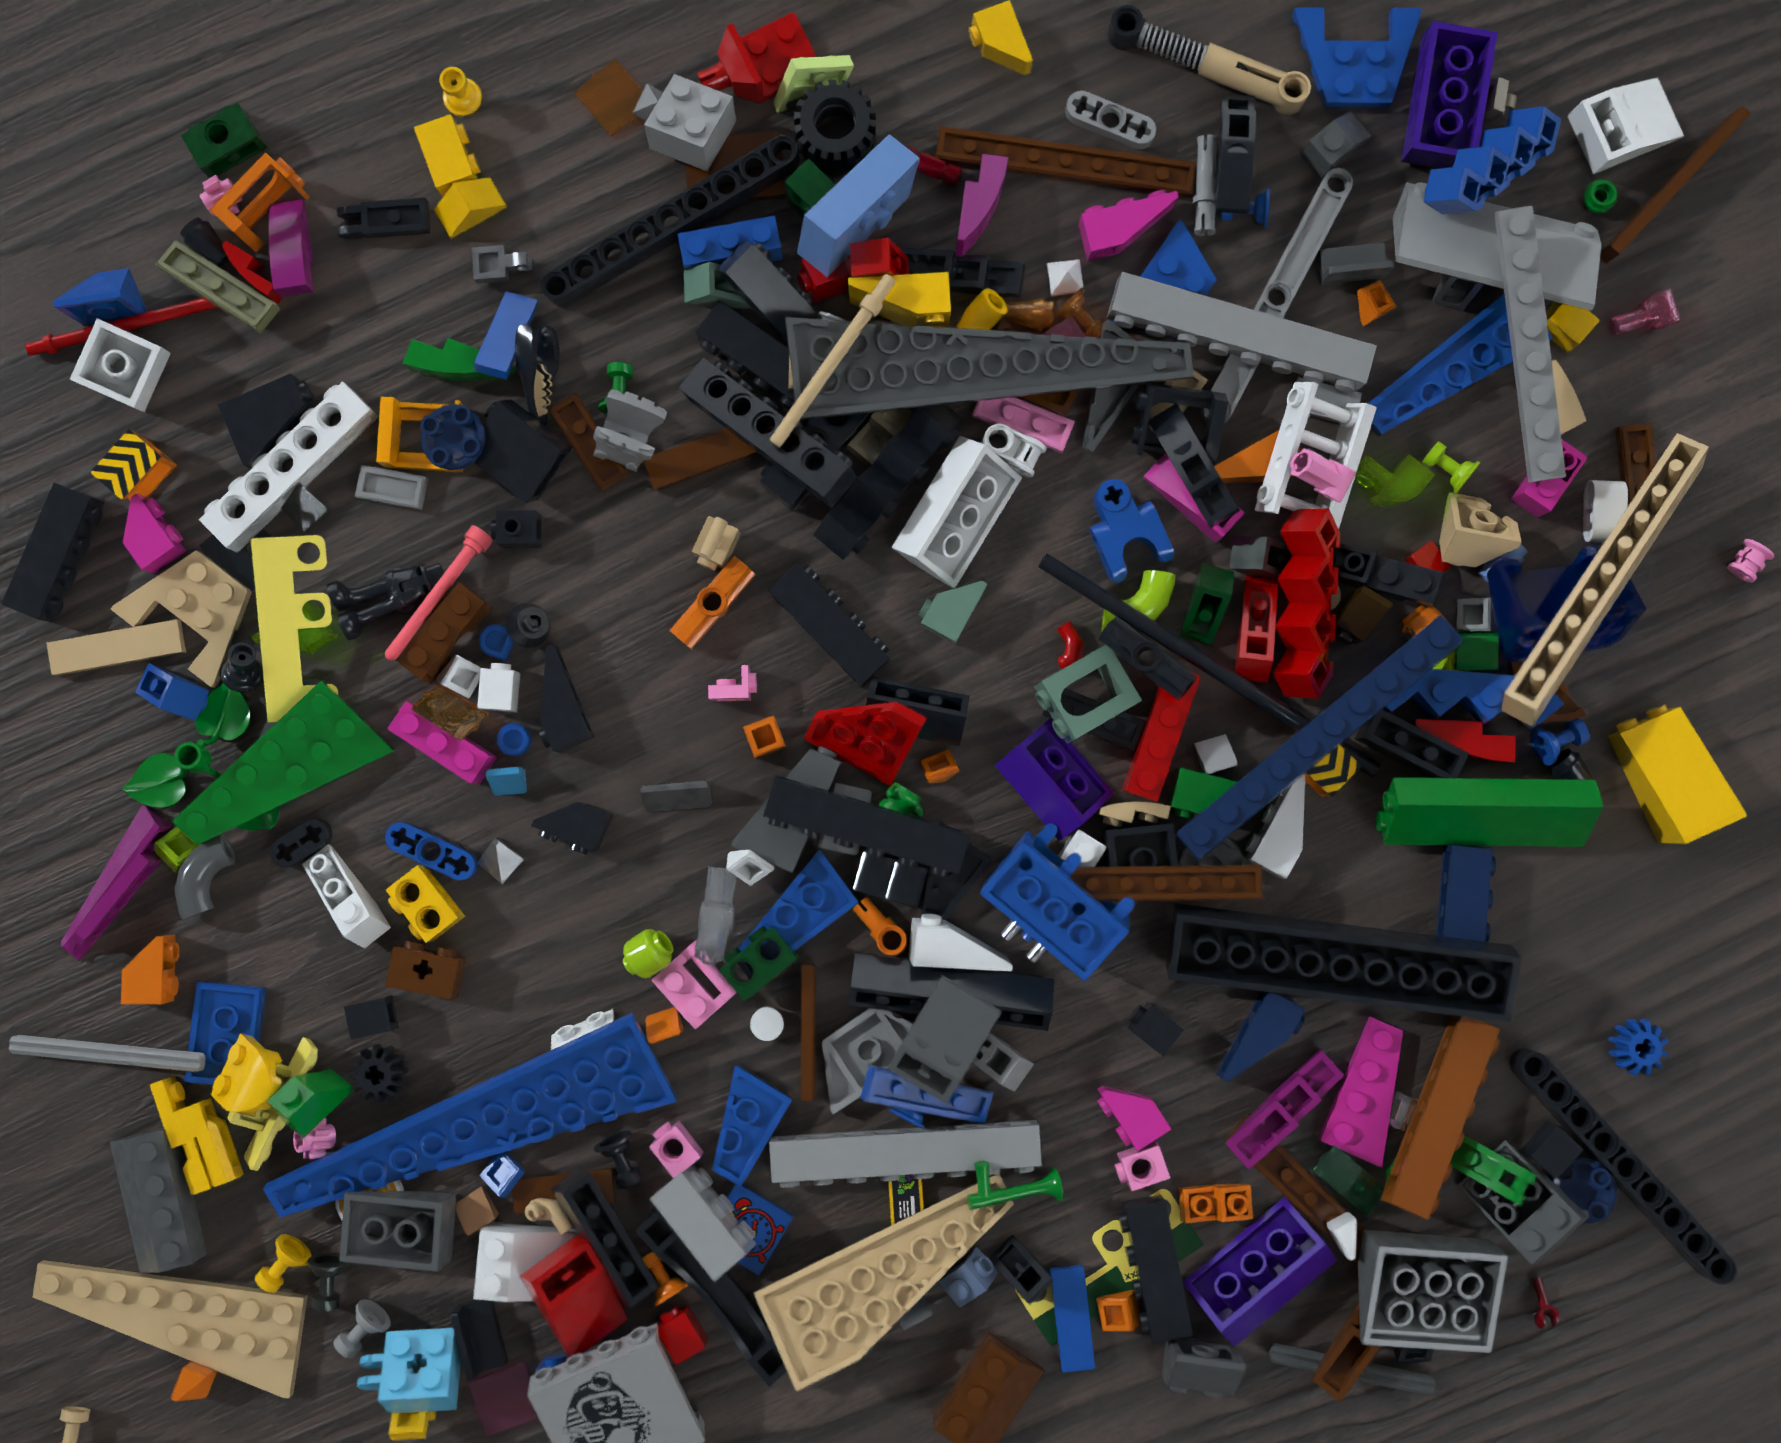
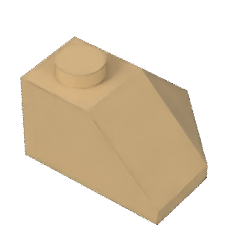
[1439,492,1521,567]

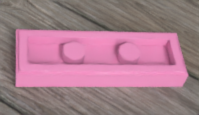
[972,397,1075,453]

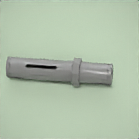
[1193,135,1218,236]

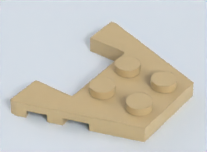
[111,550,252,688]

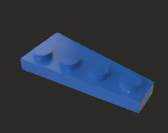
[738,849,859,979]

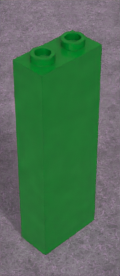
[1376,778,1604,847]

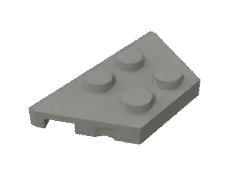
[822,1008,913,1114]

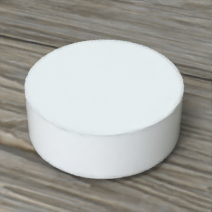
[750,1006,784,1041]

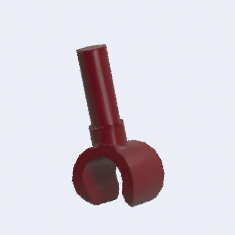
[1533,1278,1560,1329]

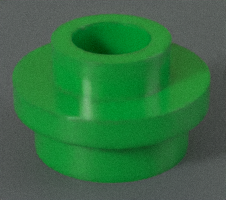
[1583,180,1617,213]

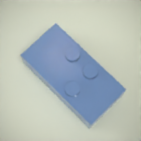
[797,134,920,277]

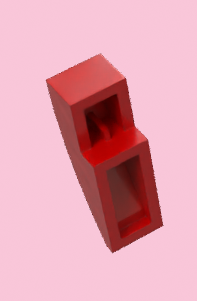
[1407,719,1516,764]

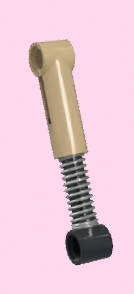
[1107,5,1311,115]

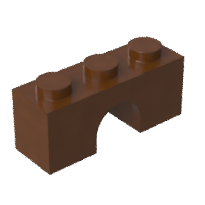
[396,582,493,684]

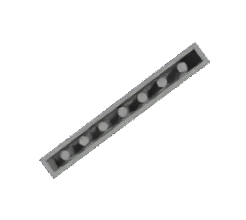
[1107,272,1377,392]
[769,1120,1042,1188]

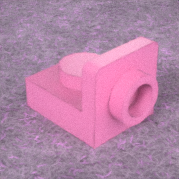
[708,665,757,702]

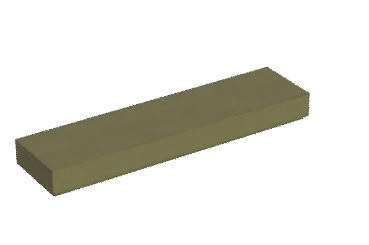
[155,240,280,334]

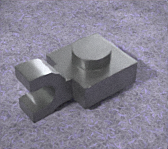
[472,245,534,284]

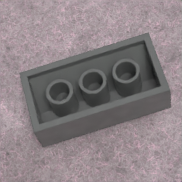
[110,1127,207,1273]

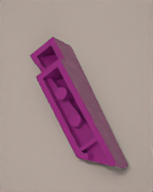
[61,805,173,961]

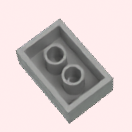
[650,1165,757,1281]

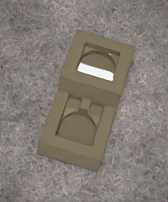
[847,408,913,468]

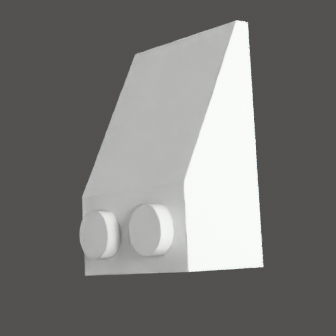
[473,1222,579,1302]

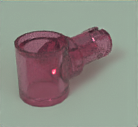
[1610,289,1683,335]

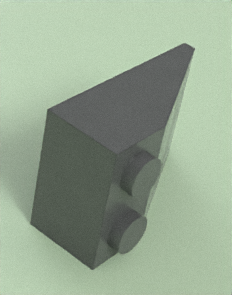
[339,1191,457,1272]

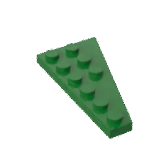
[172,680,395,845]

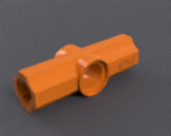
[669,556,756,650]

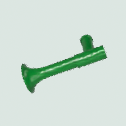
[967,1161,1063,1210]

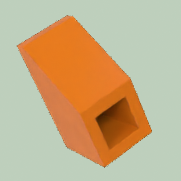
[121,935,179,1004]

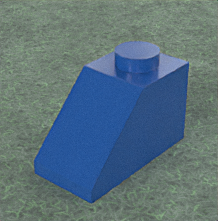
[135,663,209,721]

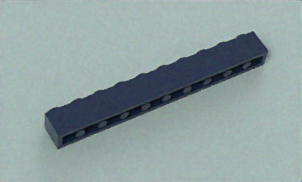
[1176,615,1464,862]

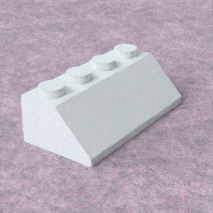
[892,436,1022,588]

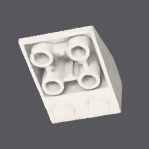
[1568,78,1684,175]

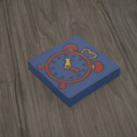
[727,1184,794,1275]

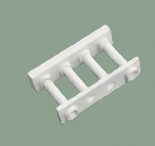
[1255,382,1377,529]

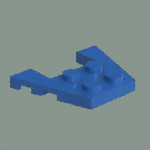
[1292,8,1421,108]

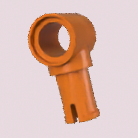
[852,896,909,956]

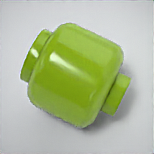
[623,929,673,979]

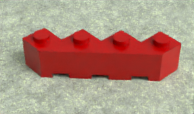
[1273,509,1341,699]

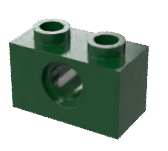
[181,103,268,178]

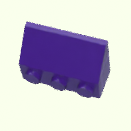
[995,718,1114,841]

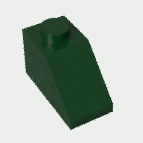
[1180,563,1234,645]

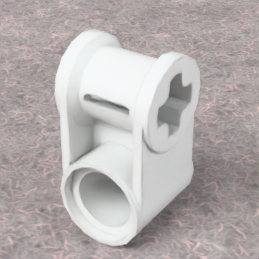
[981,424,1047,478]

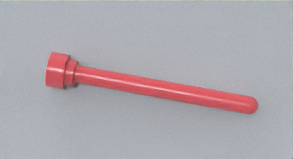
[385,525,493,661]

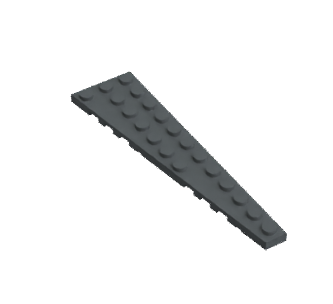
[785,317,1194,420]

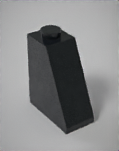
[218,373,313,469]

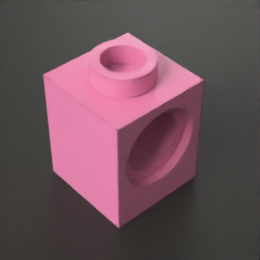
[649,1120,704,1178]
[1114,1140,1170,1191]

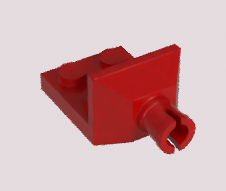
[697,12,817,104]

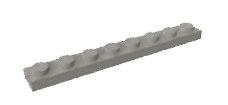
[1494,205,1566,482]

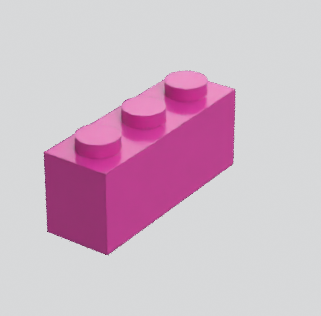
[387,701,497,785]

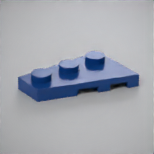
[712,1064,793,1187]

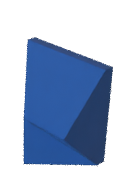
[53,268,147,325]

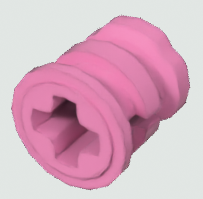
[1727,539,1774,583]

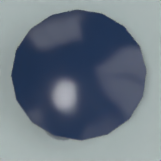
[420,404,486,470]
[1548,1157,1617,1224]

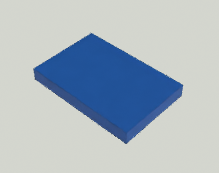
[184,981,266,1085]

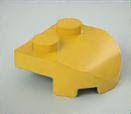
[211,1033,282,1117]

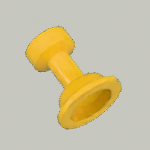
[439,67,482,116]
[255,1234,312,1293]

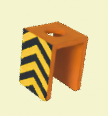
[91,429,177,500]
[1304,745,1361,798]

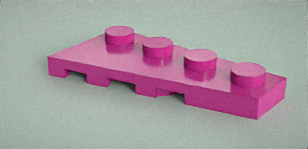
[1317,1016,1403,1168]

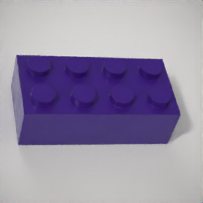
[1401,21,1498,169]

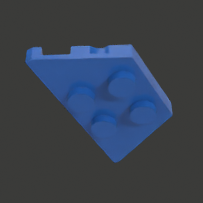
[1111,220,1217,332]

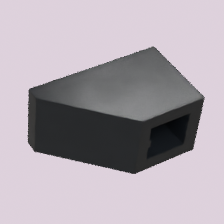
[531,802,613,855]

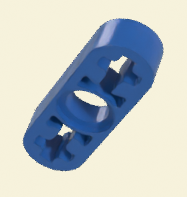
[385,822,478,880]

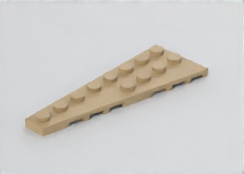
[33,1260,308,1398]

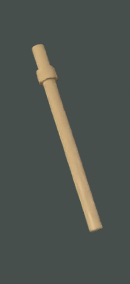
[769,274,896,448]

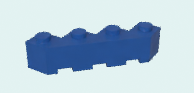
[1423,106,1561,214]
[1383,669,1564,730]

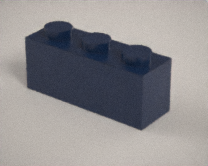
[1436,845,1496,942]

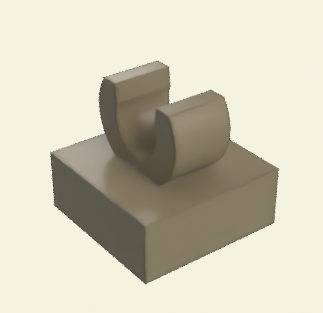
[1483,77,1517,122]

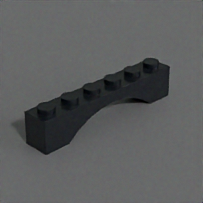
[635,1208,787,1387]

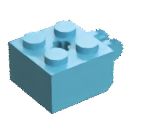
[357,1328,461,1413]

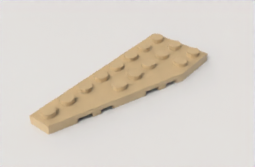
[754,1174,1014,1391]

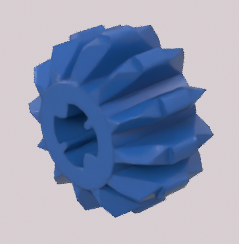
[1608,1018,1670,1076]

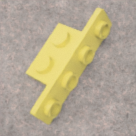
[227,1037,318,1171]

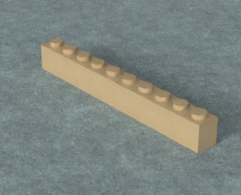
[1501,433,1709,727]

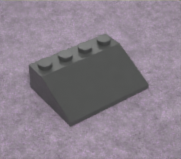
[1358,1230,1508,1353]

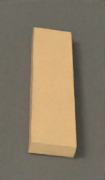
[47,619,186,676]

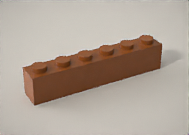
[1380,1015,1500,1220]

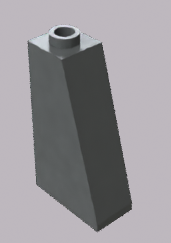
[731,746,841,872]

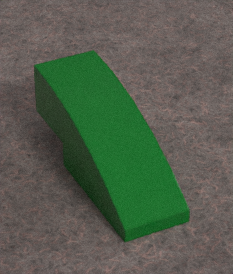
[403,338,516,381]

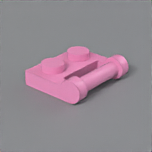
[651,940,737,1030]

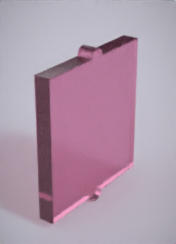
[468,1361,538,1436]

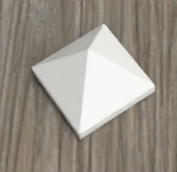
[1047,259,1084,296]

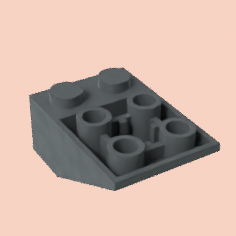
[888,976,1001,1103]
[1457,1140,1589,1265]

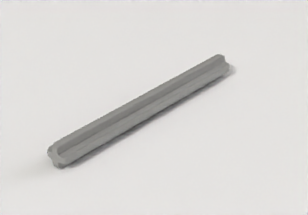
[9,1035,206,1072]

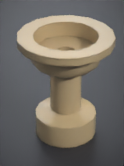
[60,1406,90,1443]

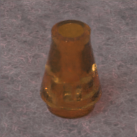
[1006,298,1055,331]

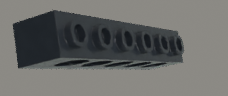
[678,358,857,508]
[760,412,874,511]

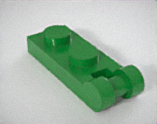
[1450,1135,1537,1206]

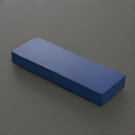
[474,291,538,380]
[1050,1264,1095,1373]

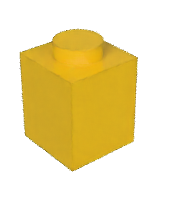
[1545,301,1600,353]

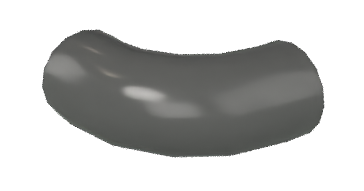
[174,834,235,920]

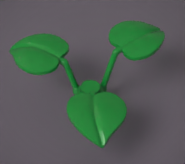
[122,683,281,831]

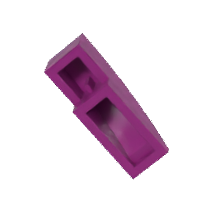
[956,154,1008,257]
[269,199,314,297]

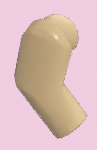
[525,1198,573,1235]

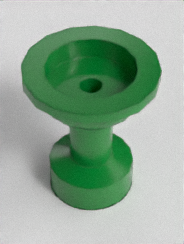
[598,362,633,415]

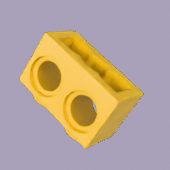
[386,865,465,943]

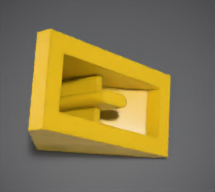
[434,177,507,239]

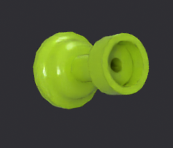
[1422,441,1481,495]

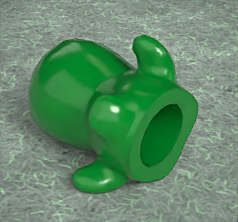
[879,782,923,817]

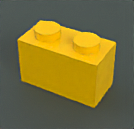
[414,114,481,197]

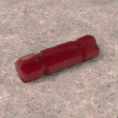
[905,146,962,186]

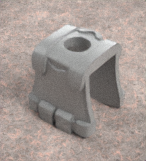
[593,390,667,472]

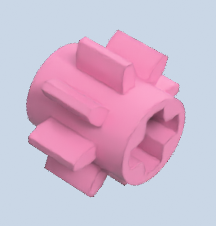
[199,175,243,217]
[293,1118,336,1159]

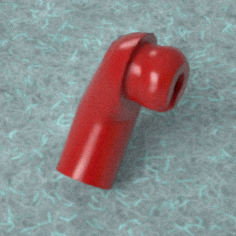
[1057,621,1085,669]

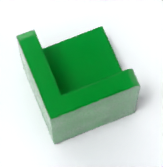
[1456,632,1499,670]

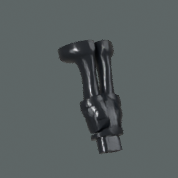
[326,562,444,641]

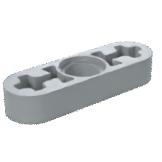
[1065,91,1156,150]

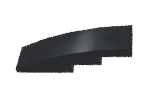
[899,247,1026,298]

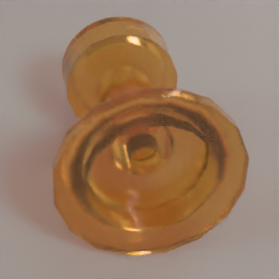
[1054,287,1106,337]

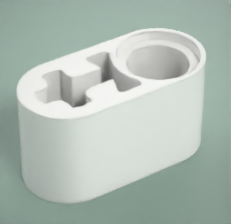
[1583,480,1628,543]

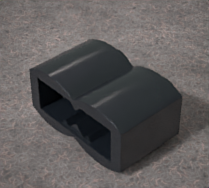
[853,851,928,907]

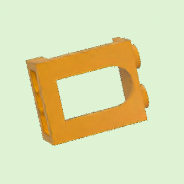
[376,396,465,472]

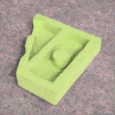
[773,55,854,112]

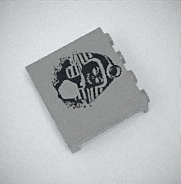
[528,1323,705,1443]

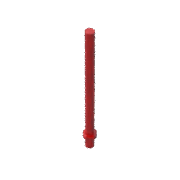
[25,297,218,356]

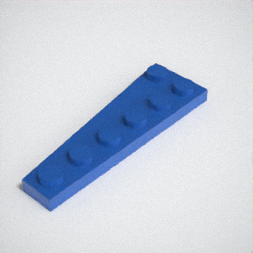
[1367,294,1553,437]

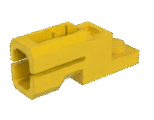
[150,1076,244,1195]

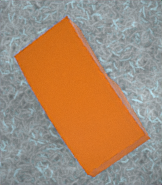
[1178,1184,1253,1224]

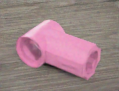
[1290,448,1357,503]

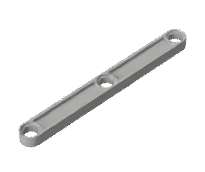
[1201,168,1353,424]

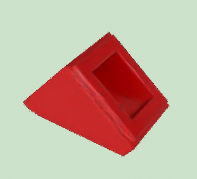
[1404,540,1451,572]

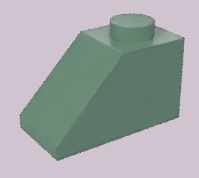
[684,262,751,309]
[918,581,987,645]

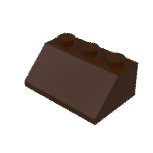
[933,1332,1045,1443]

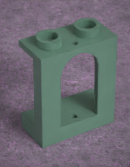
[1034,645,1142,744]

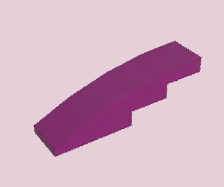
[1225,1049,1345,1170]

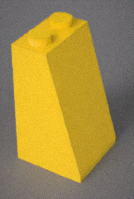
[1607,704,1747,844]

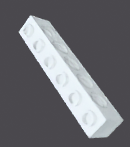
[199,381,379,553]

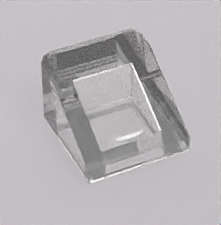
[1389,1092,1418,1131]

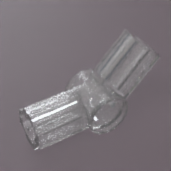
[695,866,737,965]

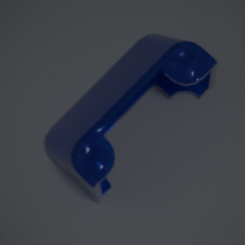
[1487,545,1647,662]

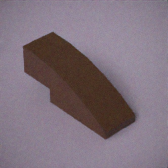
[1311,1302,1381,1402]

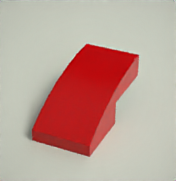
[222,240,283,305]

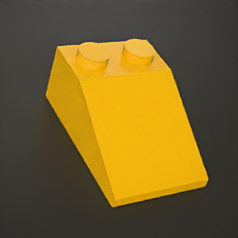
[848,272,951,328]

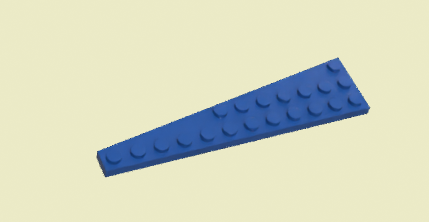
[263,1012,677,1217]

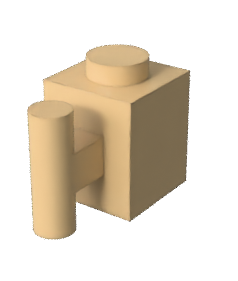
[692,516,741,571]

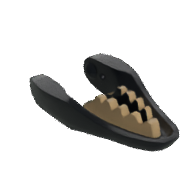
[515,324,560,426]

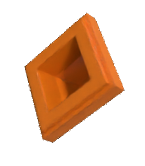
[919,749,959,784]

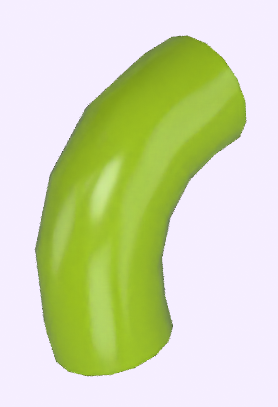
[1102,570,1176,631]

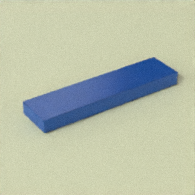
[860,1065,993,1124]

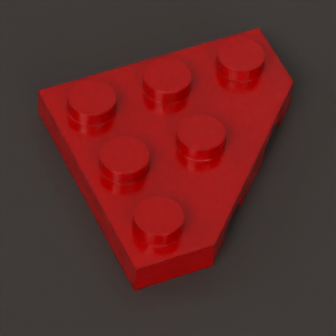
[804,702,926,786]

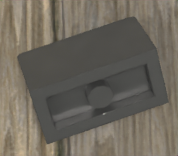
[1317,242,1395,285]

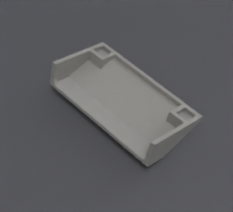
[1393,182,1601,311]

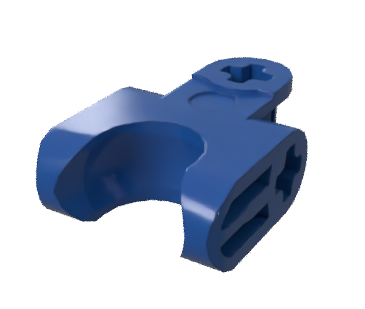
[1089,479,1174,584]

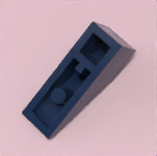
[1216,991,1305,1082]

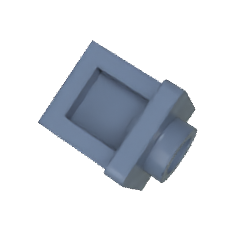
[938,1247,998,1308]

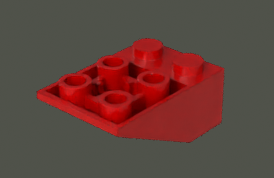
[519,1235,628,1358]

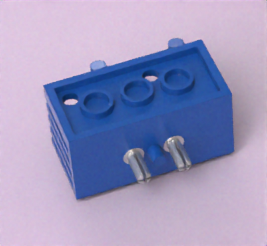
[980,823,1134,981]

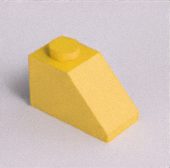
[969,0,1033,75]

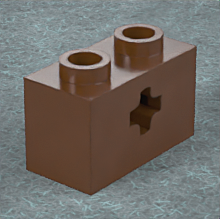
[385,940,467,1000]

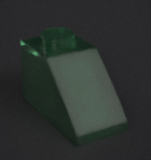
[1313,1145,1384,1217]

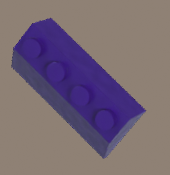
[1182,1196,1337,1347]

